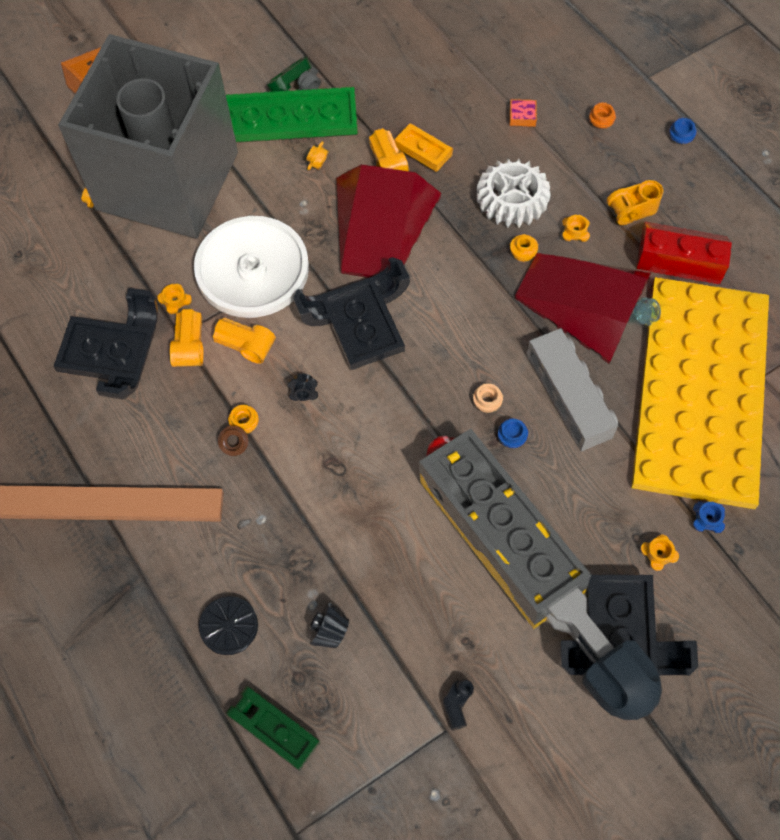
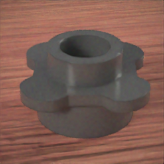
[298,68,321,90]

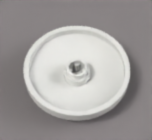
[194,216,309,318]

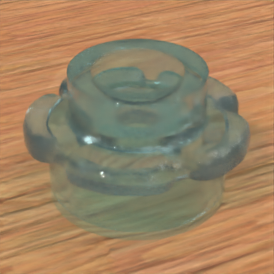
[634,297,661,326]

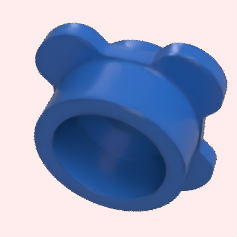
[693,502,725,533]

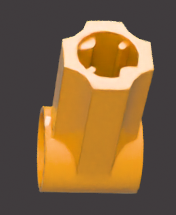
[369,128,409,171]
[170,309,204,367]
[213,317,276,364]

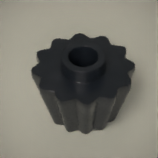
[309,602,349,648]

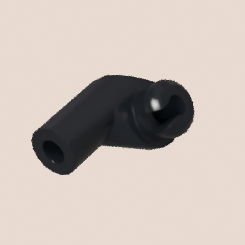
[443,679,474,731]

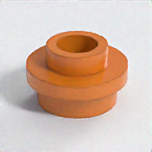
[589,103,616,128]

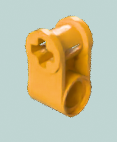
[607,180,663,225]

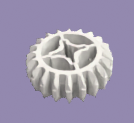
[477,158,550,228]

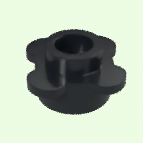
[288,374,318,401]

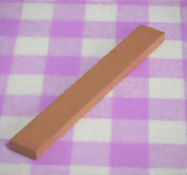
[0,486,224,522]

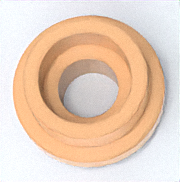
[473,383,503,413]

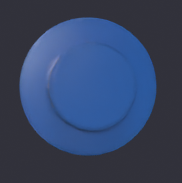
[669,118,697,144]
[498,418,528,448]

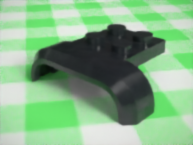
[293,257,410,370]
[53,288,158,400]
[560,575,698,675]

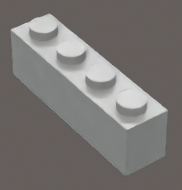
[527,329,618,452]

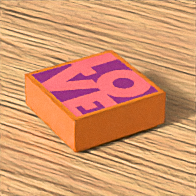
[510,99,537,127]

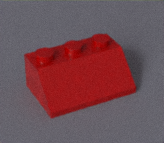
[636,221,732,285]

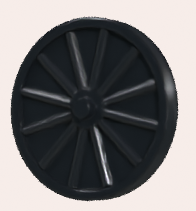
[199,596,258,655]

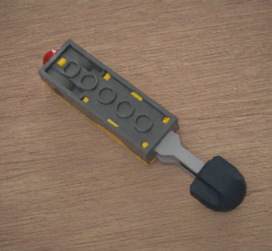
[419,428,662,720]

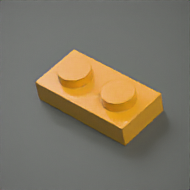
[394,123,453,172]

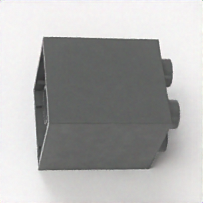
[58,34,238,239]

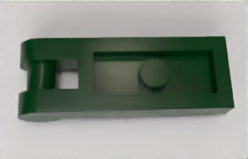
[225,686,320,772]

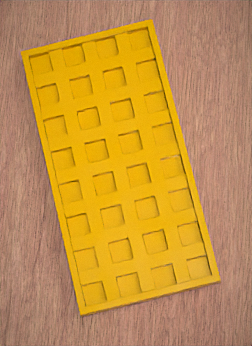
[631,277,769,509]

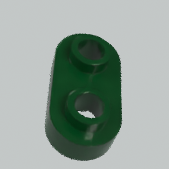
[266,56,312,92]

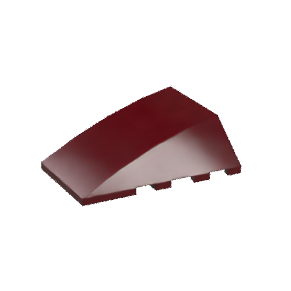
[336,164,442,278]
[515,253,651,364]

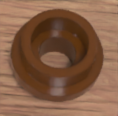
[218,426,249,456]

